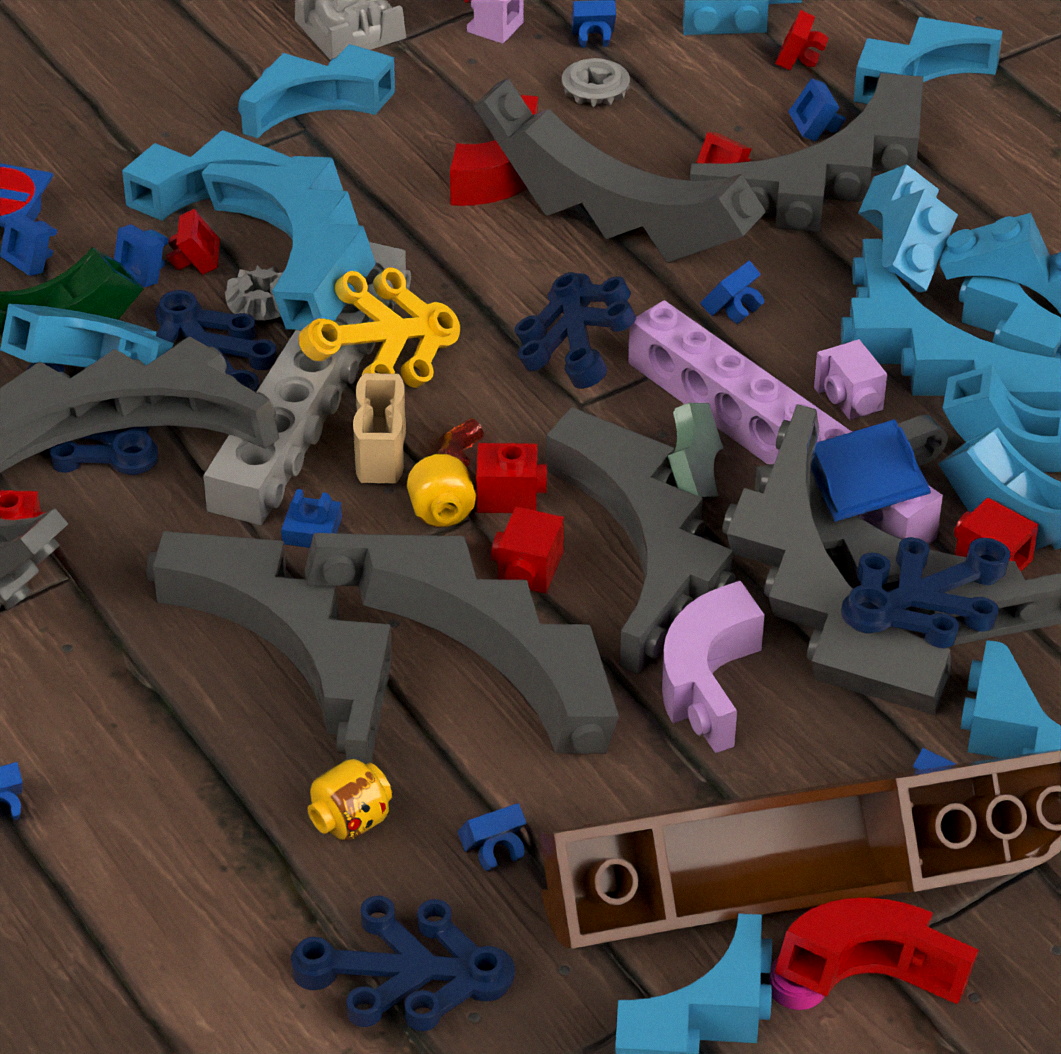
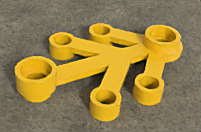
[299,267,460,388]

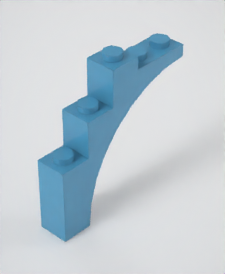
[201,156,376,330]
[841,239,1061,411]

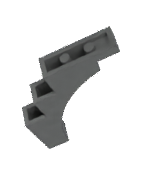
[473,78,766,263]
[755,464,1061,645]
[147,531,392,764]
[305,533,619,754]

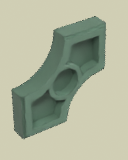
[668,403,723,502]

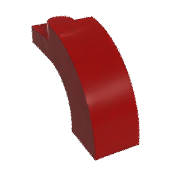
[450,95,538,206]
[774,898,979,1005]

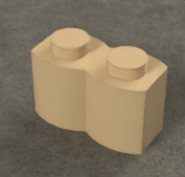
[353,373,406,484]

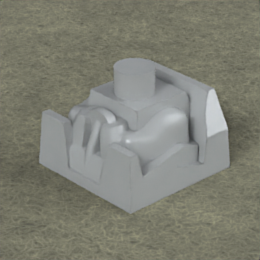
[295,0,406,60]

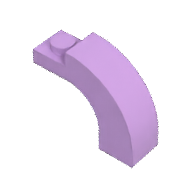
[662,581,764,753]

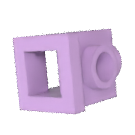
[467,0,523,43]
[814,339,887,420]

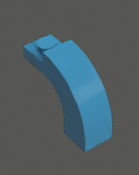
[0,304,174,368]
[943,365,1061,472]

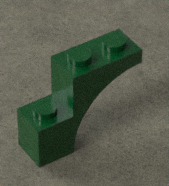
[0,247,144,338]

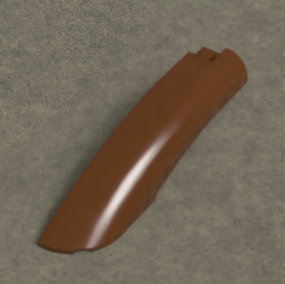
[540,749,1061,949]

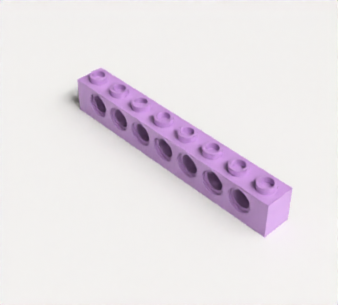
[628,300,943,544]

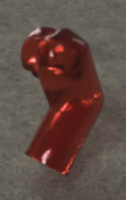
[436,418,484,467]

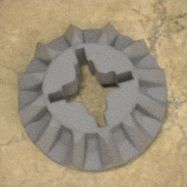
[562,58,630,107]
[225,265,283,320]

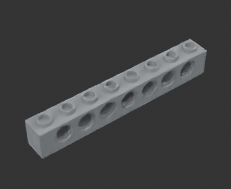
[203,242,411,525]

